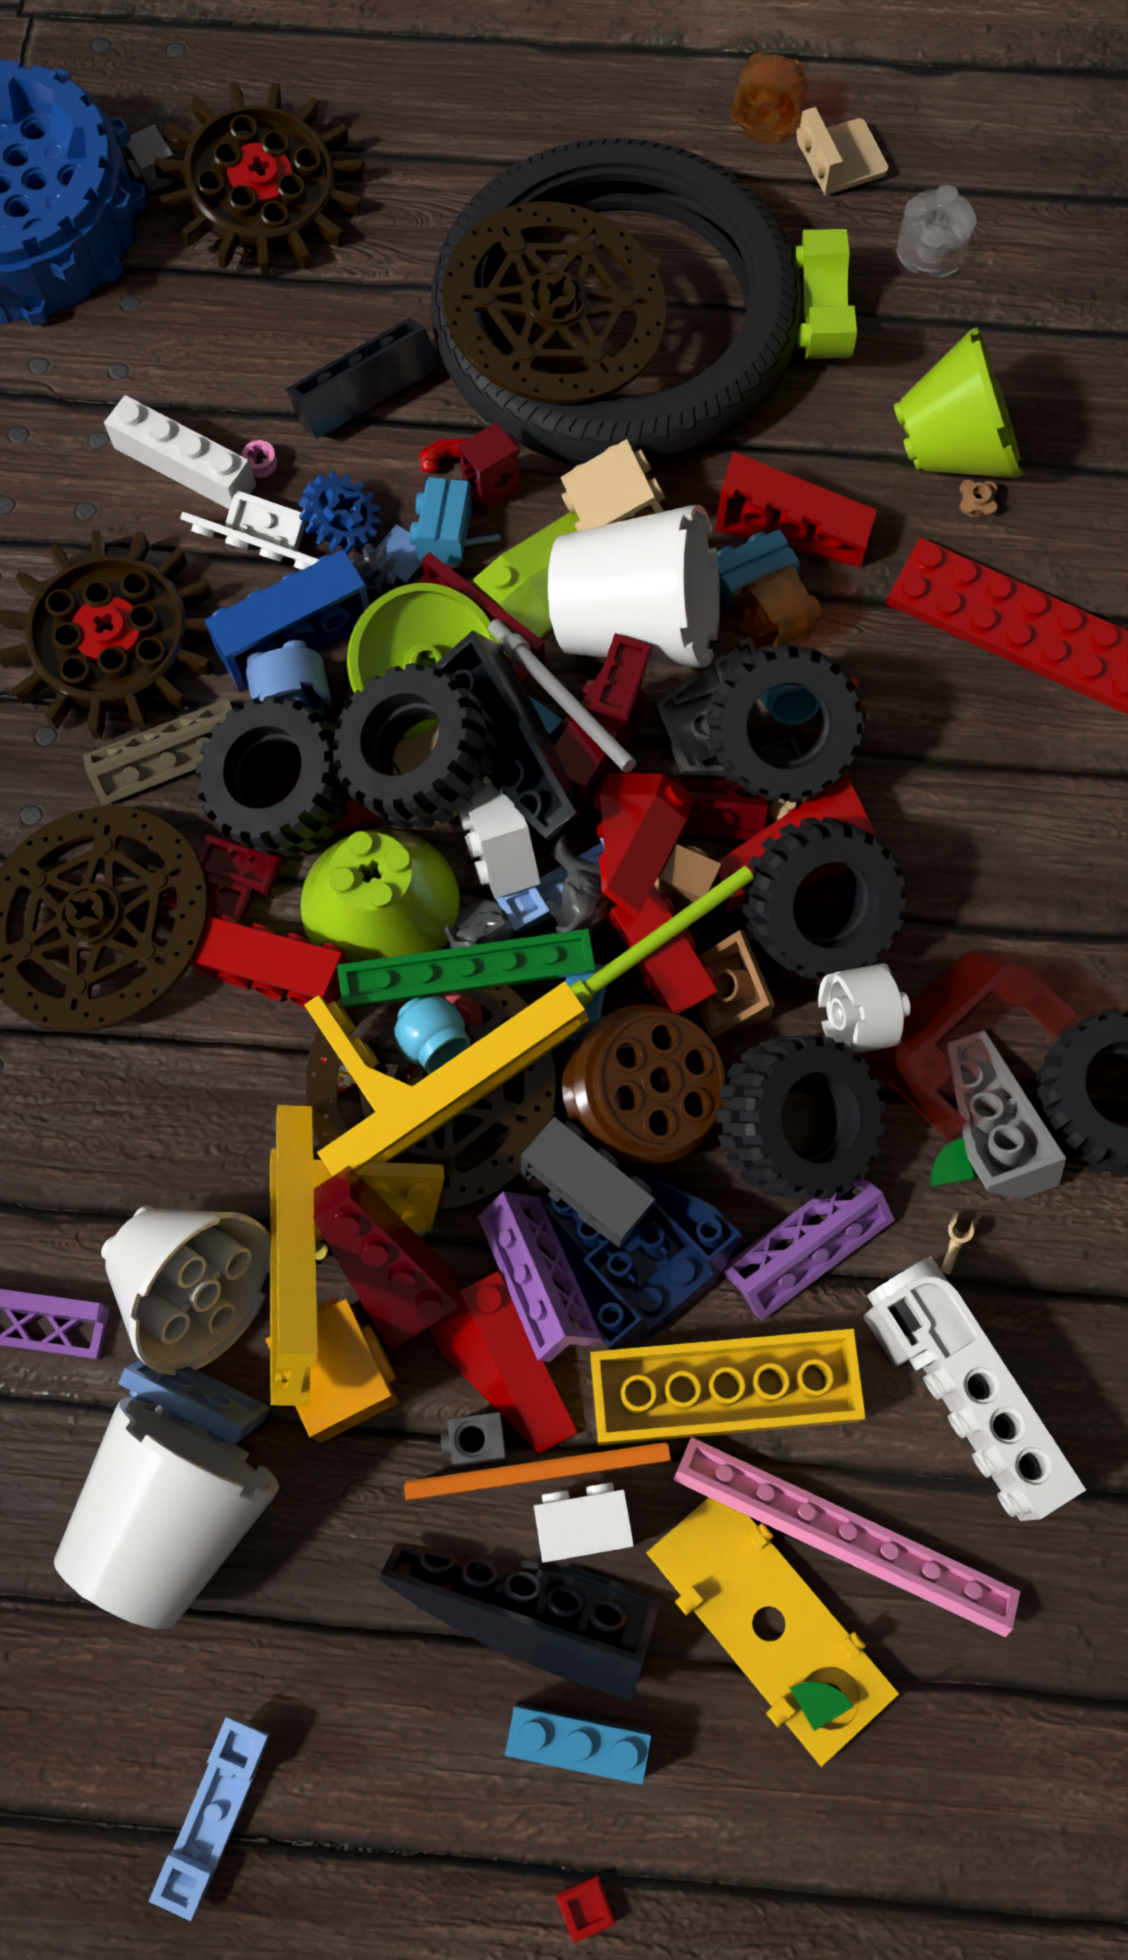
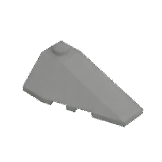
[947,1030,1066,1199]

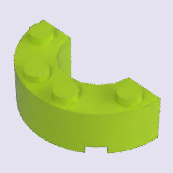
[795,229,857,359]

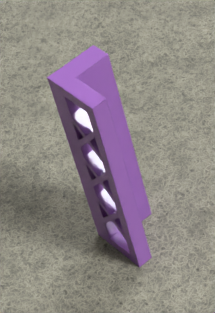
[722,1177,895,1321]
[478,1191,602,1362]
[0,1289,110,1360]

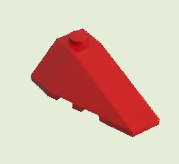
[595,773,693,918]
[429,1271,578,1453]

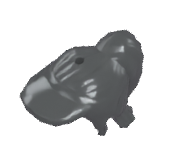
[546,834,617,936]
[444,900,513,988]

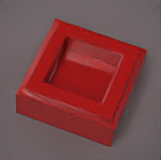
[555,1874,617,1944]

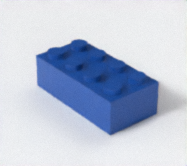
[204,549,370,692]

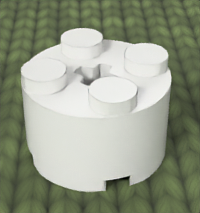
[818,963,910,1054]

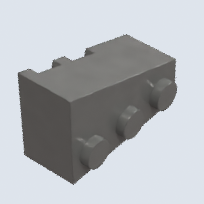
[521,1117,655,1247]

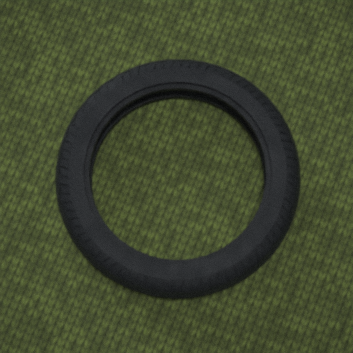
[431,138,802,465]

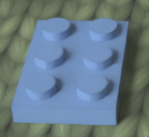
[118,1360,271,1444]

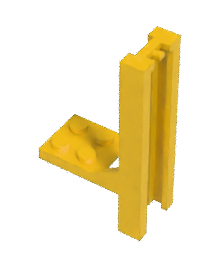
[304,981,590,1176]
[270,1105,444,1406]

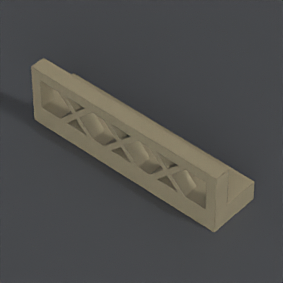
[83,699,232,806]

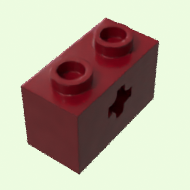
[458,422,522,514]

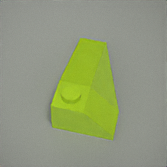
[473,512,580,639]

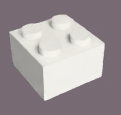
[457,780,541,898]
[534,1483,634,1563]

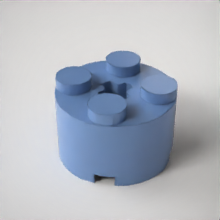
[246,640,332,716]

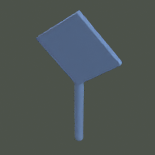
[376,524,501,585]

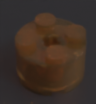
[731,53,807,144]
[732,565,821,651]

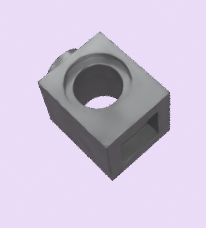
[441,1412,507,1467]

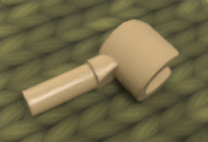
[767,799,796,822]
[940,1213,976,1275]

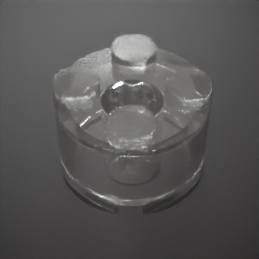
[897,185,977,278]

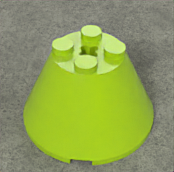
[894,327,1024,478]
[301,829,460,963]

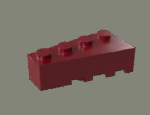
[314,1166,460,1352]

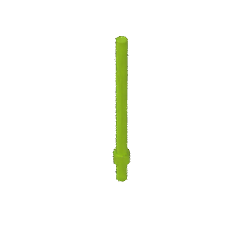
[570,866,755,1007]

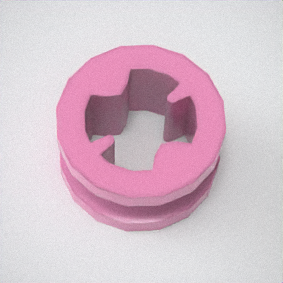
[242,440,278,479]

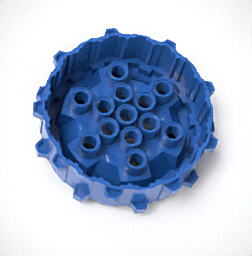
[0,60,149,326]

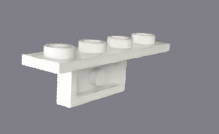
[180,490,318,570]

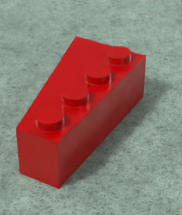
[716,451,877,568]
[717,773,876,915]
[190,914,353,1012]

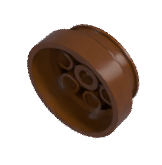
[562,1004,725,1166]

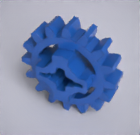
[298,471,381,554]

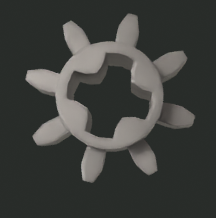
[351,544,398,594]

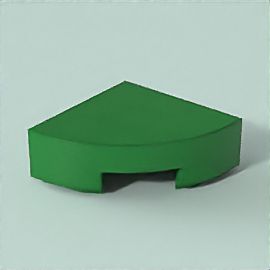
[930,1138,974,1189]
[788,1681,854,1731]

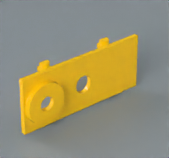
[646,1497,899,1767]

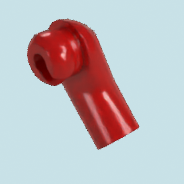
[418,438,468,473]

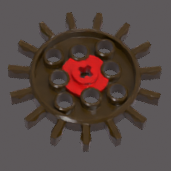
[154,82,362,276]
[0,530,213,739]

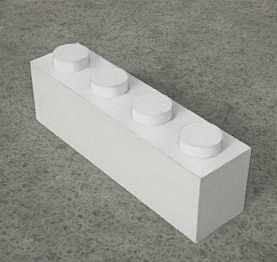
[104,395,256,510]

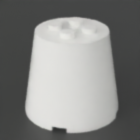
[548,505,720,668]
[54,1397,279,1629]

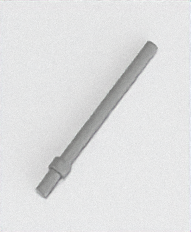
[488,619,636,773]

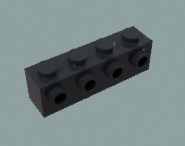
[285,317,440,439]

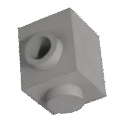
[125,125,176,193]

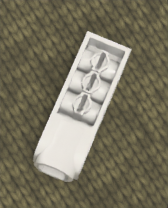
[864,1256,1086,1521]

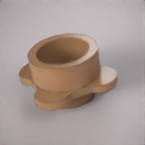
[959,480,997,517]

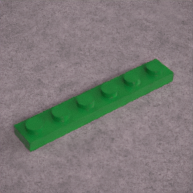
[337,929,595,1010]

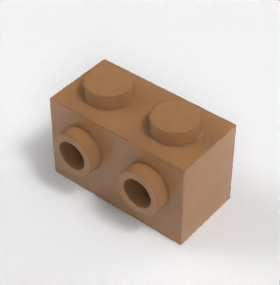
[654,844,721,926]

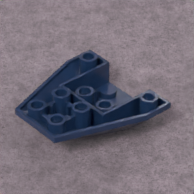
[541,1164,742,1350]

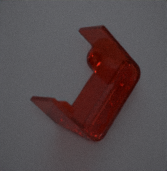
[868,951,1077,1142]

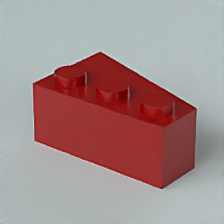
[604,885,718,1014]

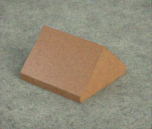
[697,930,775,1040]

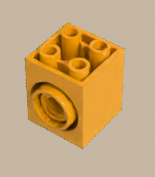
[265,1297,400,1443]

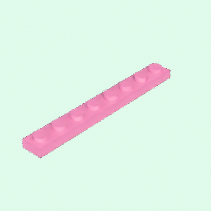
[673,1437,1021,1637]

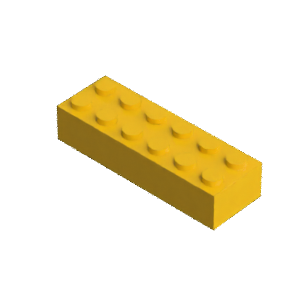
[590,1329,865,1446]

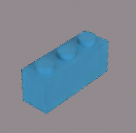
[505,1703,651,1785]

